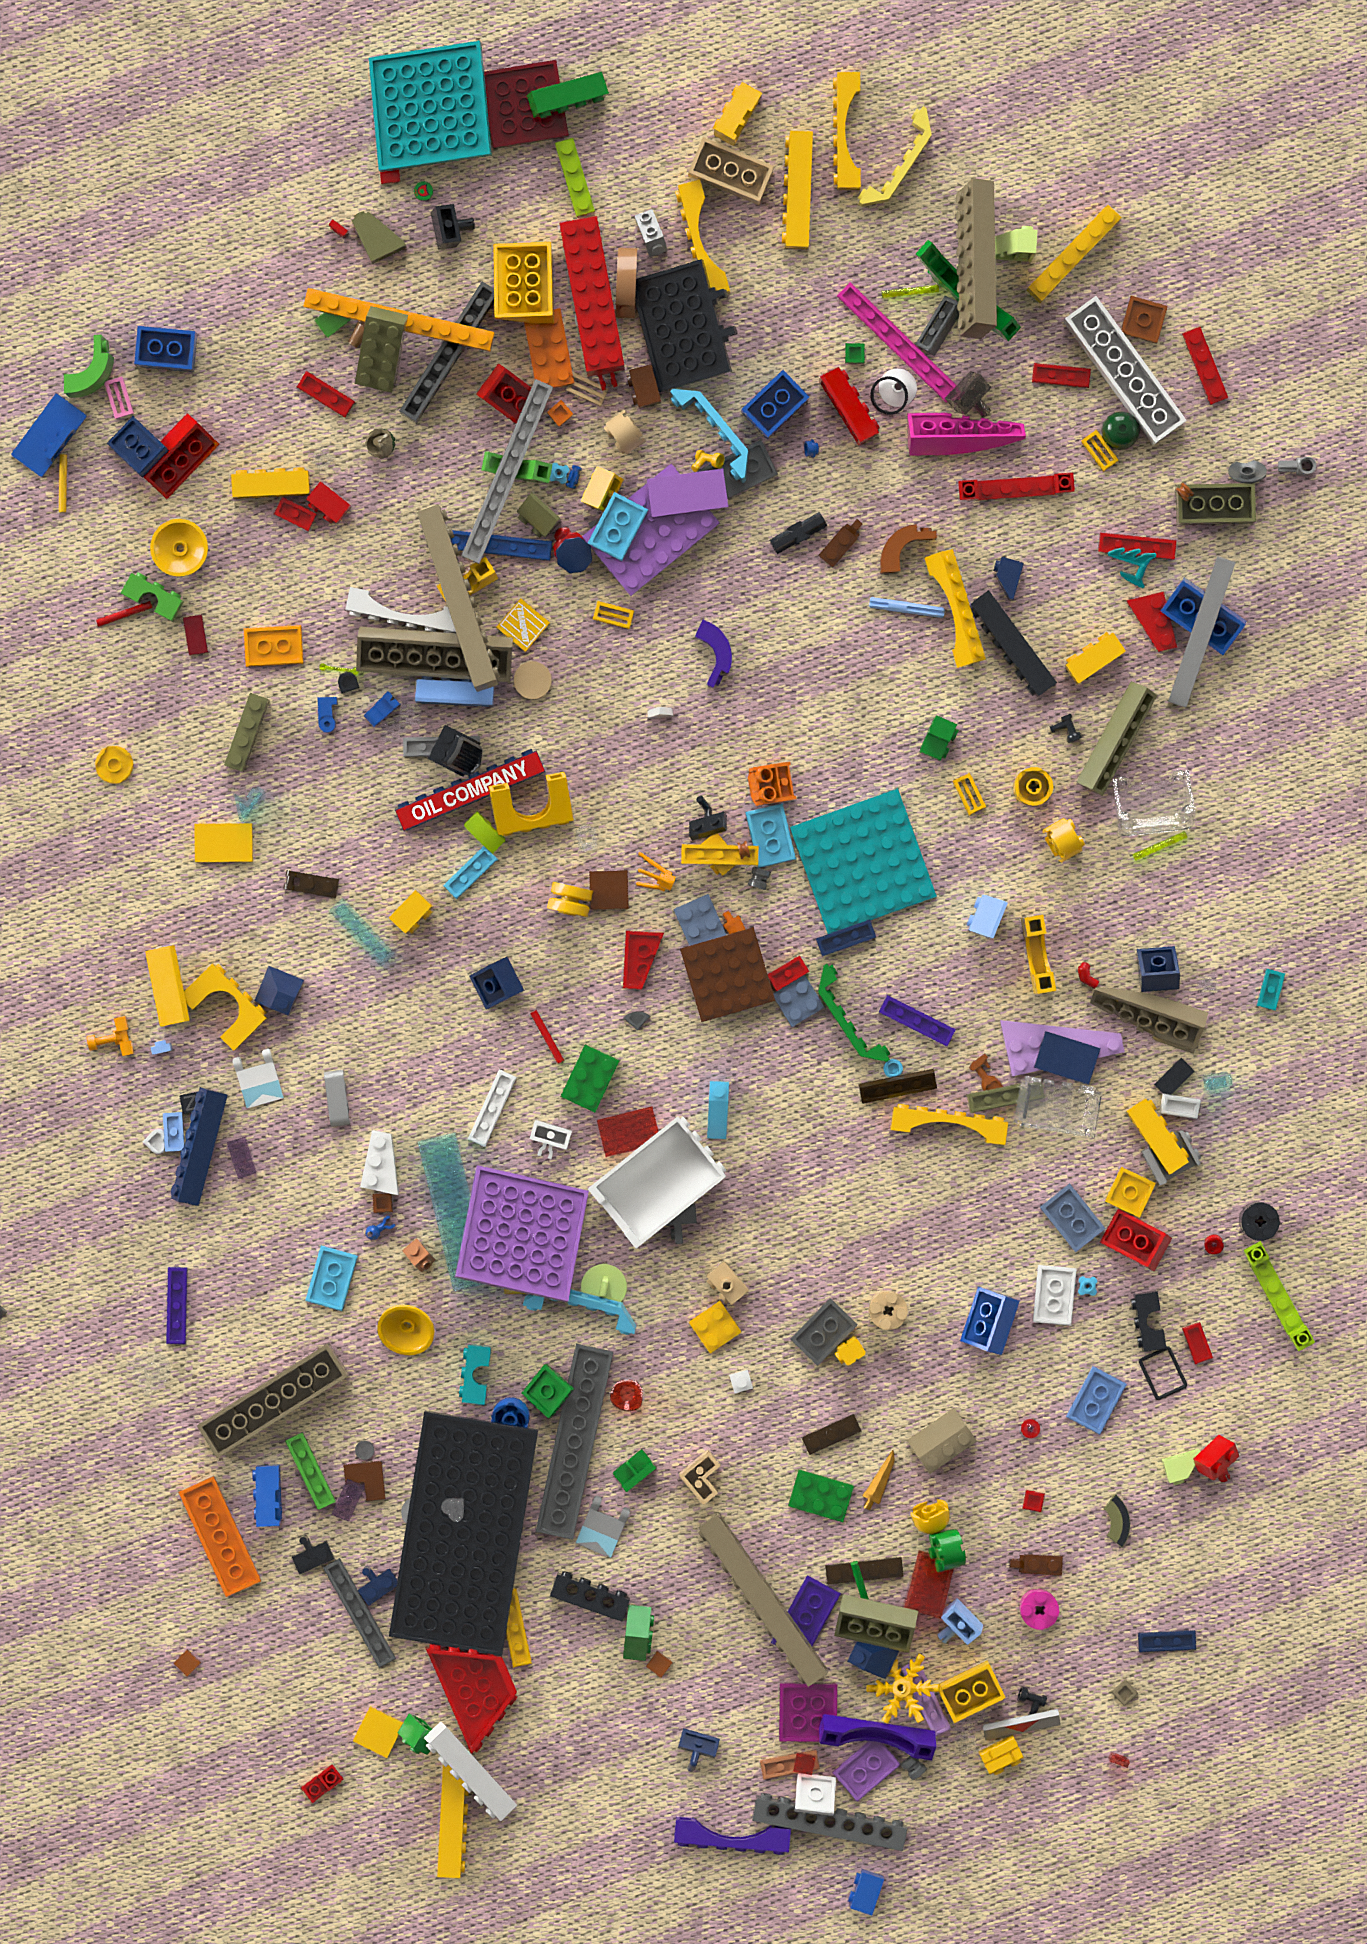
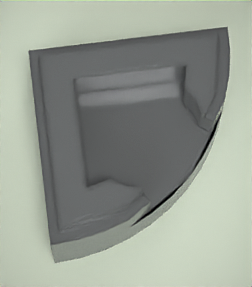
[624,1012,650,1030]

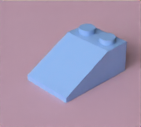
[966,894,1008,939]

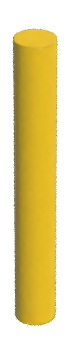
[59,454,67,512]

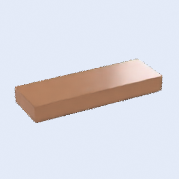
[760,1750,820,1780]

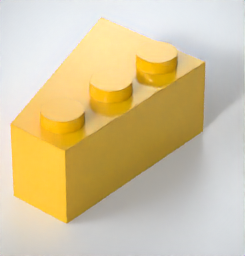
[712,82,762,146]

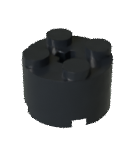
[1239,1201,1280,1241]

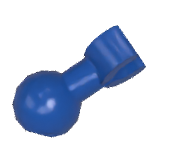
[365,1216,395,1240]

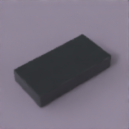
[1154,1058,1195,1095]

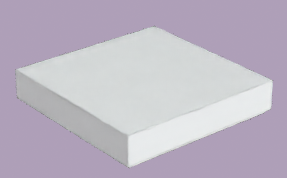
[795,1773,836,1816]

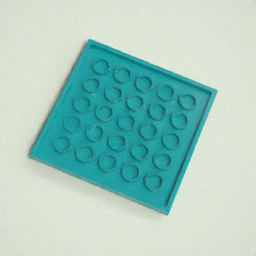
[369,41,492,172]
[790,788,937,934]

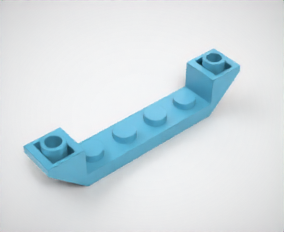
[670,389,749,483]
[523,1289,636,1335]

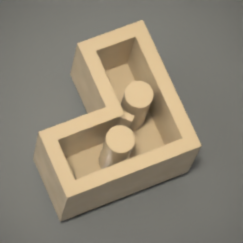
[679,1449,721,1505]

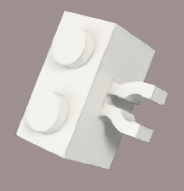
[530,1120,572,1159]

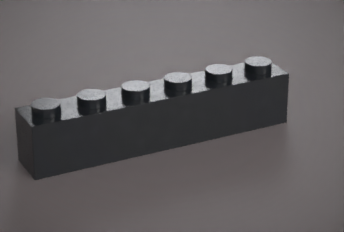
[970,590,1057,697]

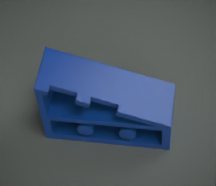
[252,1464,282,1527]

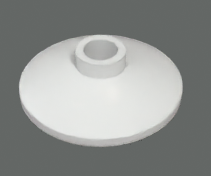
[879,369,917,407]

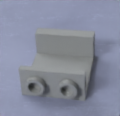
[1141,1130,1201,1186]

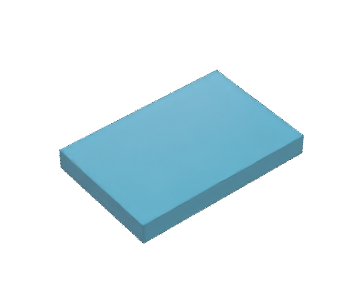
[588,492,648,561]
[745,803,796,868]
[305,1245,358,1311]

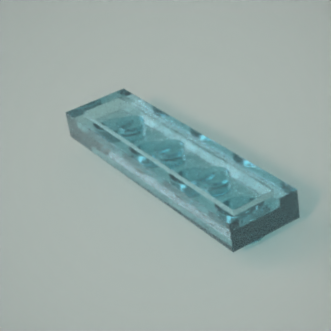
[329,898,395,967]

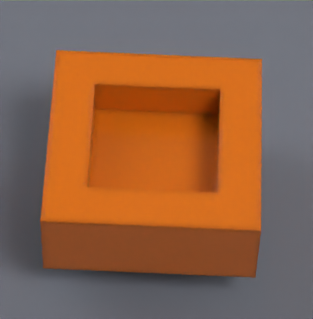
[547,400,574,427]

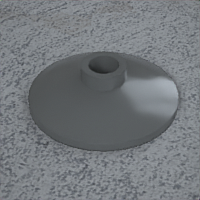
[1228,460,1267,483]

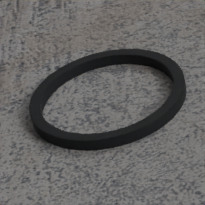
[870,376,908,415]

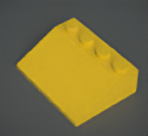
[493,242,554,324]

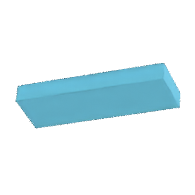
[443,846,498,899]

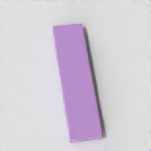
[900,1660,951,1736]

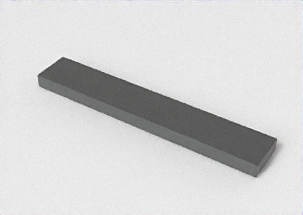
[323,1558,396,1668]

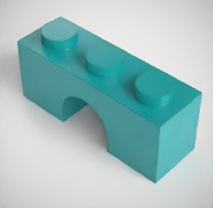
[459,1344,491,1405]

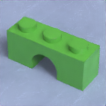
[121,572,184,622]

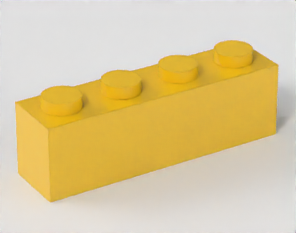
[231,467,310,499]
[1126,1098,1189,1175]

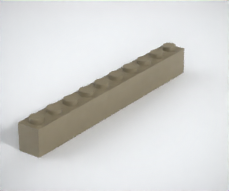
[417,504,500,692]
[698,1513,829,1687]

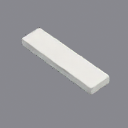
[468,1069,517,1147]

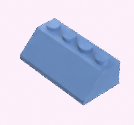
[415,676,494,707]

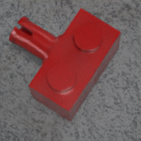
[1193,1435,1239,1482]

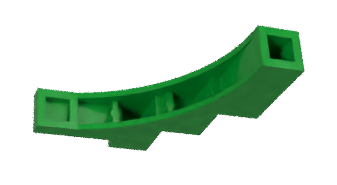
[916,240,1021,342]

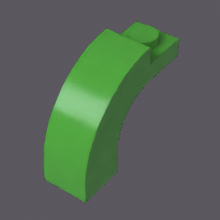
[64,334,114,398]
[481,452,553,483]

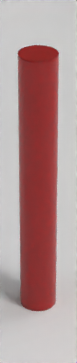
[96,601,153,627]
[530,1010,564,1064]

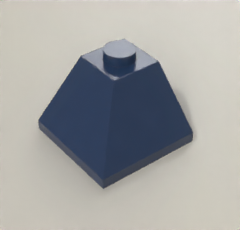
[254,966,304,1016]
[847,1642,900,1679]

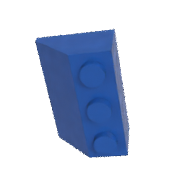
[960,1286,1020,1355]

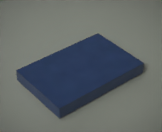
[106,416,169,478]
[1034,1031,1101,1085]

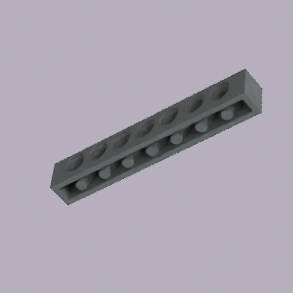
[399,281,494,424]
[752,1793,907,1851]

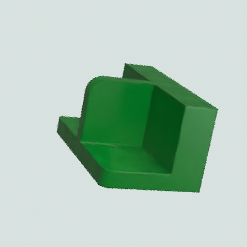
[613,1449,656,1492]

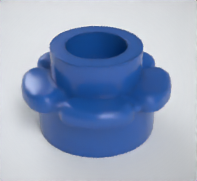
[804,439,819,458]

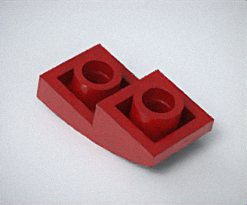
[301,1764,344,1803]

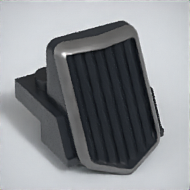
[428,725,483,777]

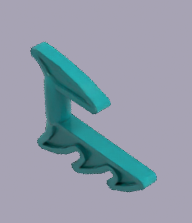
[1108,548,1156,588]

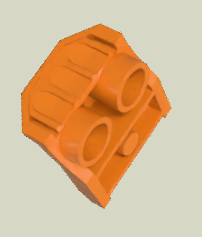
[748,762,796,806]

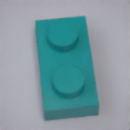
[1256,969,1285,1011]

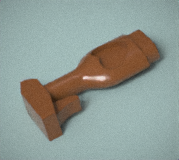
[969,1053,1004,1091]

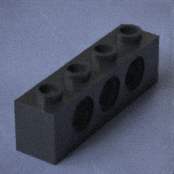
[550,1571,630,1622]

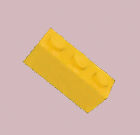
[1065,632,1126,684]

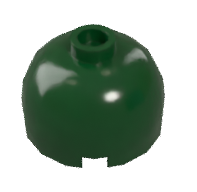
[1101,411,1140,450]

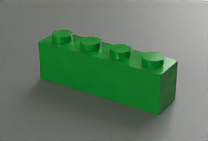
[527,71,609,119]

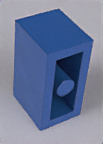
[847,1869,884,1916]

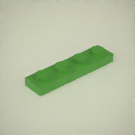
[285,1432,336,1510]

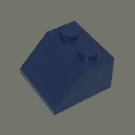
[1137,946,1180,992]
[469,957,525,1010]

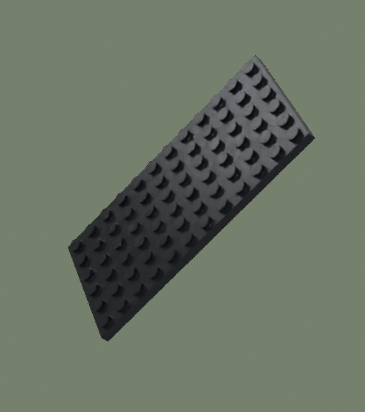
[389,1410,538,1656]

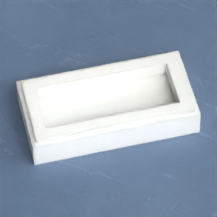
[1159,1094,1201,1119]

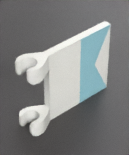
[233,1048,283,1108]

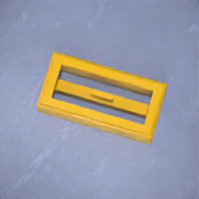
[1081,429,1119,472]
[593,601,634,629]
[952,773,986,815]

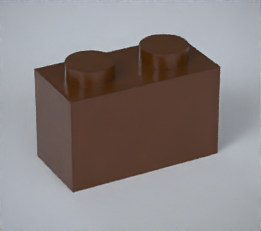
[626,364,661,409]

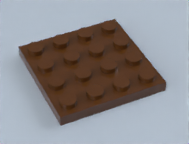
[680,927,775,1022]

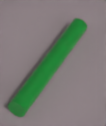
[851,1561,869,1600]

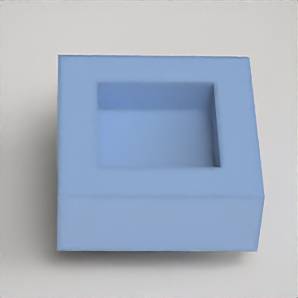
[150,1040,173,1055]

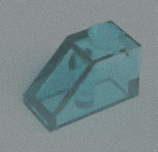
[1203,1071,1233,1094]

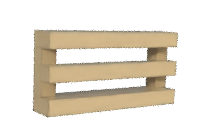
[566,373,609,407]

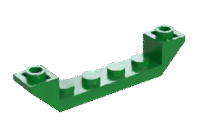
[818,963,891,1062]

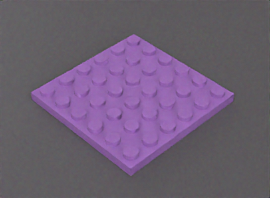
[455,1165,589,1303]

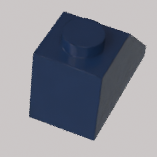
[993,557,1024,601]

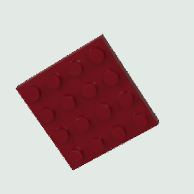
[484,60,569,149]

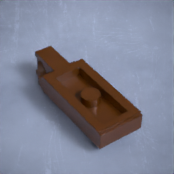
[818,519,863,568]
[1009,1554,1063,1576]

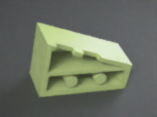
[995,226,1038,262]

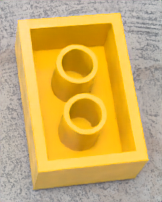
[939,1660,1006,1723]

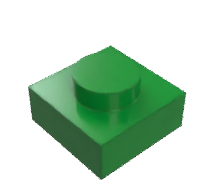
[845,343,865,364]

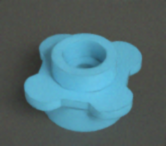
[550,463,570,484]
[1078,1276,1097,1296]

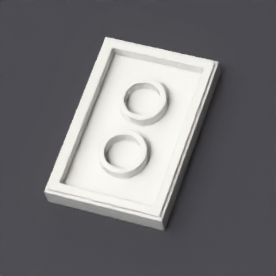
[1033,1265,1077,1326]

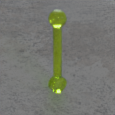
[319,663,359,675]

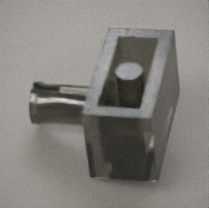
[945,371,992,418]

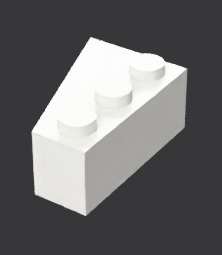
[360,1130,399,1195]

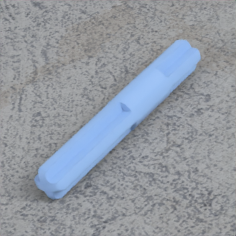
[869,597,945,618]

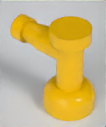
[691,450,725,472]

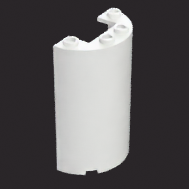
[588,1117,727,1248]

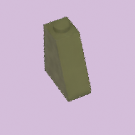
[352,211,407,264]

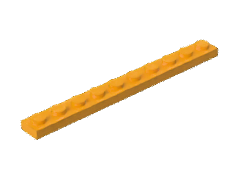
[303,288,495,352]

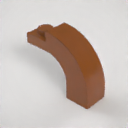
[880,524,937,574]

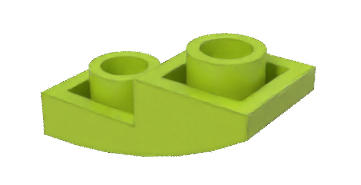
[464,811,506,854]

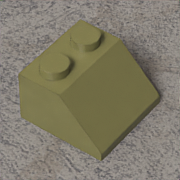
[517,492,561,539]

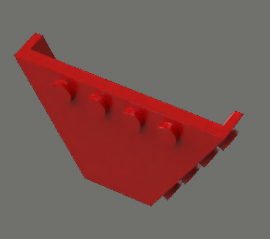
[425,1644,518,1755]

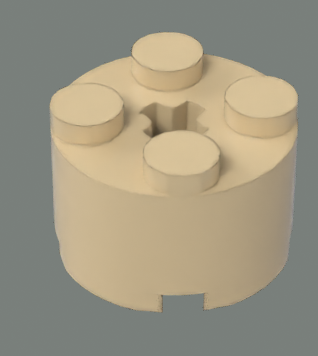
[604,410,646,454]
[868,1290,908,1330]

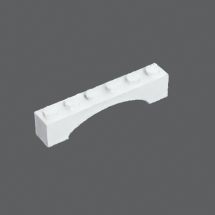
[345,587,456,633]

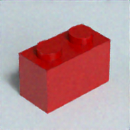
[306,481,352,525]

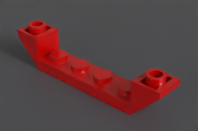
[958,472,1075,501]

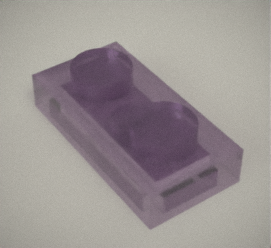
[227,1136,257,1179]
[331,1479,365,1522]

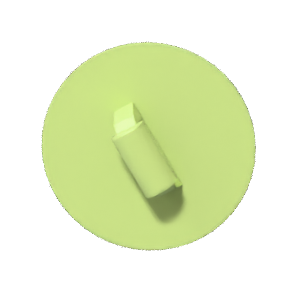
[581,1264,627,1302]

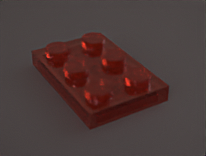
[597,1106,659,1157]

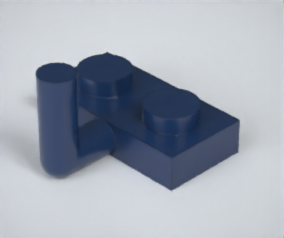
[358,1566,398,1606]
[678,1728,720,1772]

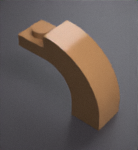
[615,248,637,318]

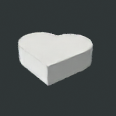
[648,707,673,719]
[143,1129,165,1154]

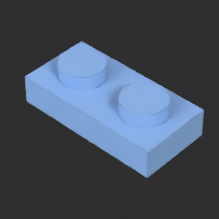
[163,1112,185,1152]

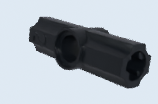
[769,512,827,555]

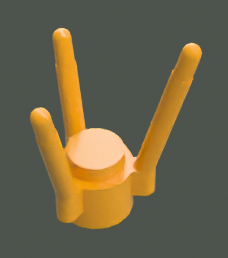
[636,852,676,892]

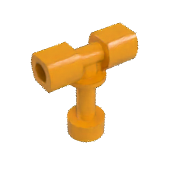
[87,1016,134,1056]

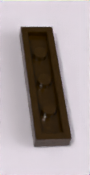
[858,1069,937,1104]
[825,1557,904,1585]

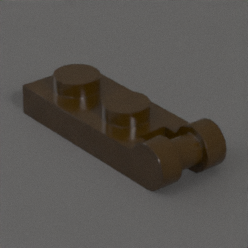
[283,870,339,898]

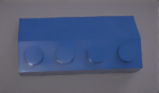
[1161,577,1247,655]

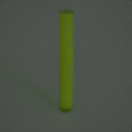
[881,285,939,298]
[1132,831,1188,861]

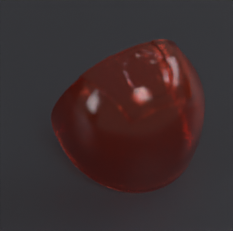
[610,1379,643,1411]

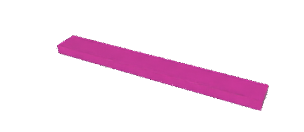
[837,282,960,403]

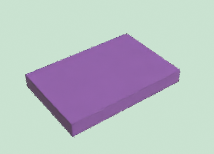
[832,1741,900,1802]

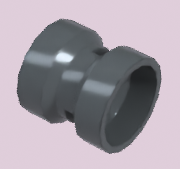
[748,867,771,890]
[900,1756,927,1780]

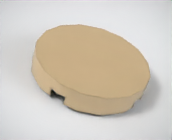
[514,661,552,699]

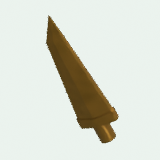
[862,1450,895,1511]

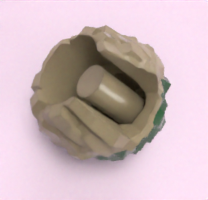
[365,429,396,459]

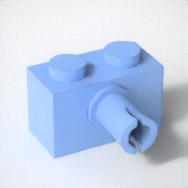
[937,1598,983,1645]

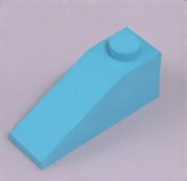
[707,1081,729,1139]

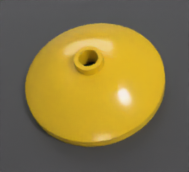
[150,519,208,577]
[377,1305,435,1355]

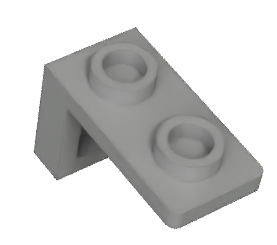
[635,210,668,257]

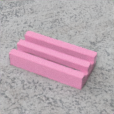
[104,377,134,419]

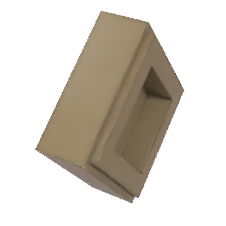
[1111,1679,1138,1706]

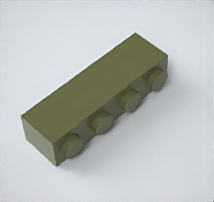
[224,693,270,772]

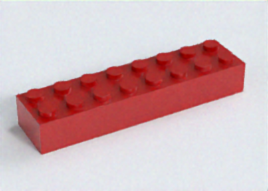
[559,216,625,377]

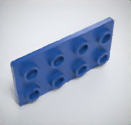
[11,394,87,477]

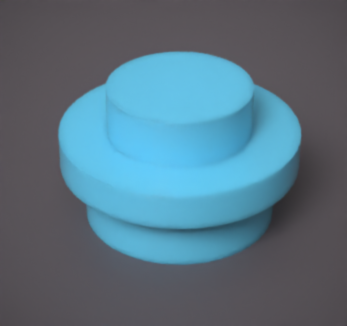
[884,1059,903,1077]

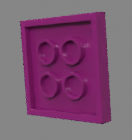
[779,1683,838,1742]

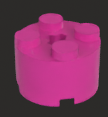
[1019,1589,1060,1630]

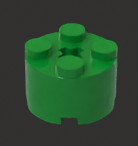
[928,1529,966,1572]

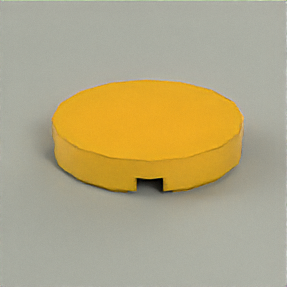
[95,746,134,784]

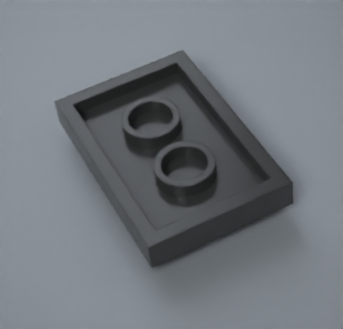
[790,1298,858,1366]

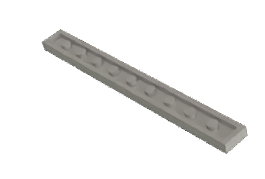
[461,379,553,564]

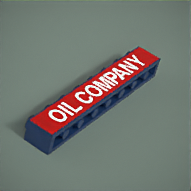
[395,749,546,832]

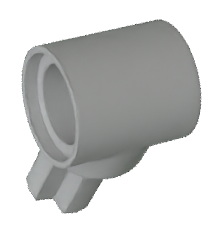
[1278,457,1316,476]

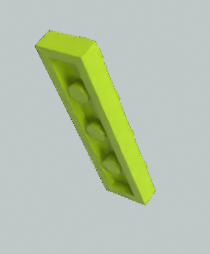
[555,138,595,217]

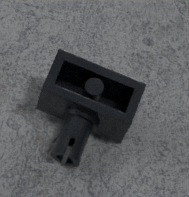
[430,204,475,250]

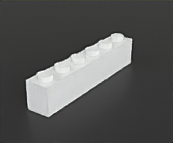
[424,1722,517,1821]

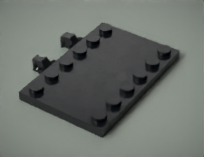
[635,259,738,393]

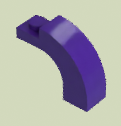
[695,620,732,688]

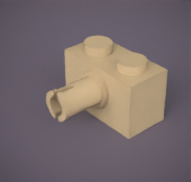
[706,1260,749,1305]

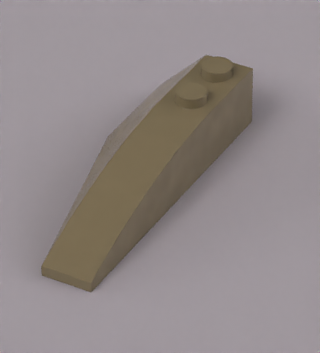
[1090,987,1208,1054]

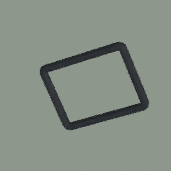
[1139,1346,1187,1400]

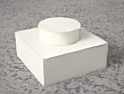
[729,1369,753,1393]

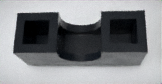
[1131,1290,1167,1352]

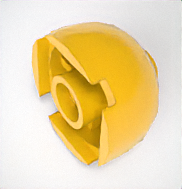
[911,1499,950,1534]

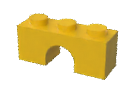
[436,556,499,602]

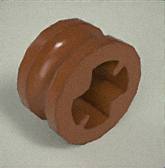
[1175,482,1194,502]
[737,841,750,859]

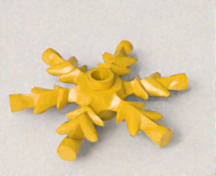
[866,1653,941,1724]

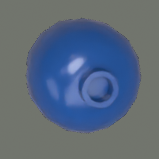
[491,1397,530,1427]

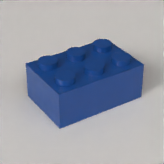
[134,326,198,372]
[741,370,810,440]

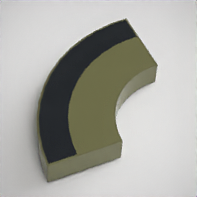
[1103,1494,1130,1547]

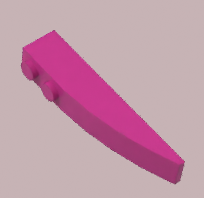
[907,413,1026,456]

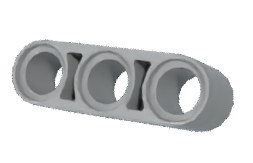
[324,1070,350,1127]

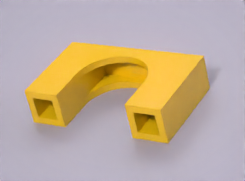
[489,772,574,836]
[1020,915,1057,994]
[184,964,267,1051]

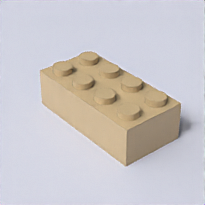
[688,137,774,205]

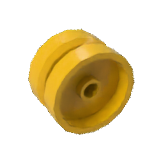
[547,882,593,917]

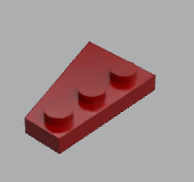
[1126,591,1177,652]
[623,931,664,989]

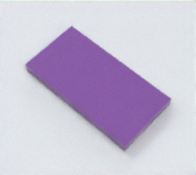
[647,469,728,518]

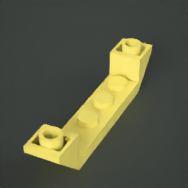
[858,106,932,207]

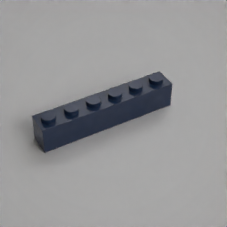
[171,1087,228,1206]

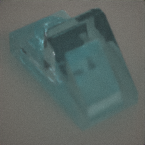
[234,786,265,823]

